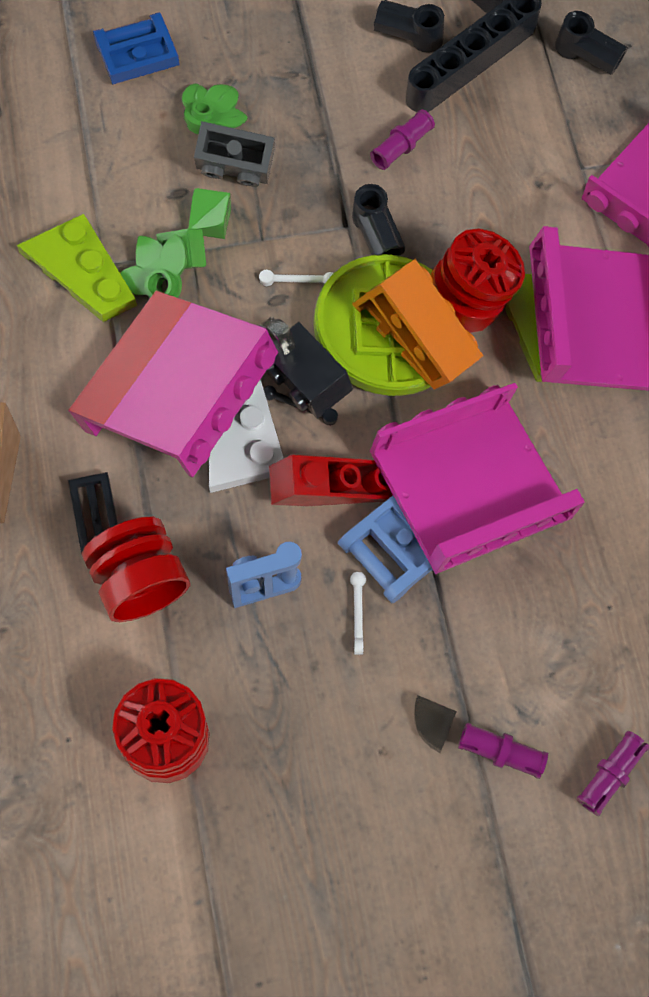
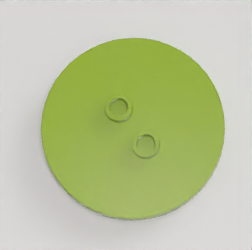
[313,254,433,396]

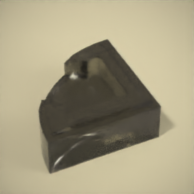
[260,317,296,356]
[413,695,457,753]

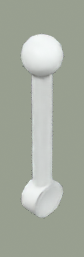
[259,270,333,286]
[350,572,366,655]

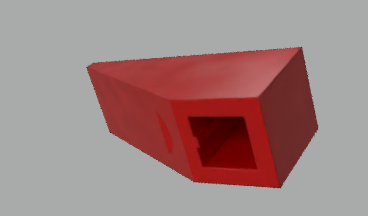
[269,455,393,506]

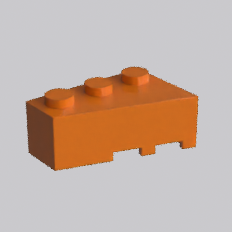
[352,259,484,390]

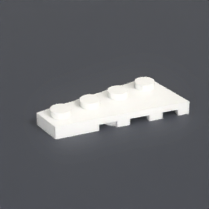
[209,379,284,493]

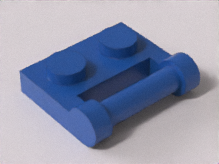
[93,12,180,85]

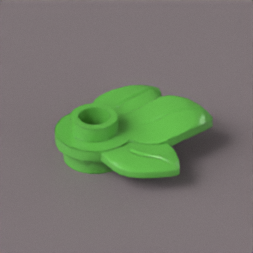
[182,83,248,134]
[120,234,187,298]

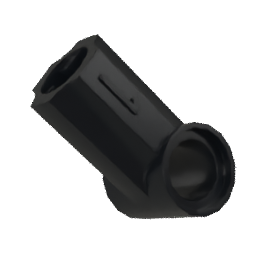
[374,0,445,53]
[555,11,628,75]
[352,184,405,256]

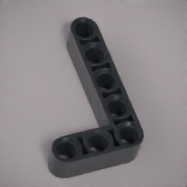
[406,0,542,112]

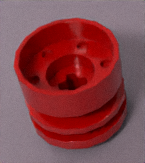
[430,228,525,333]
[81,516,190,623]
[112,678,210,783]

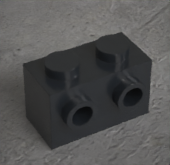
[266,322,353,419]

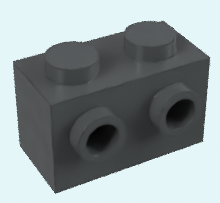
[194,121,275,187]

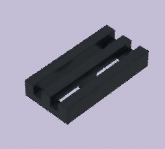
[68,472,118,553]

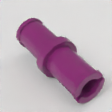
[370,109,435,170]
[458,722,548,779]
[576,731,649,816]

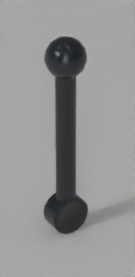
[263,385,338,426]

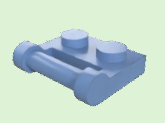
[338,496,433,603]
[226,542,302,608]

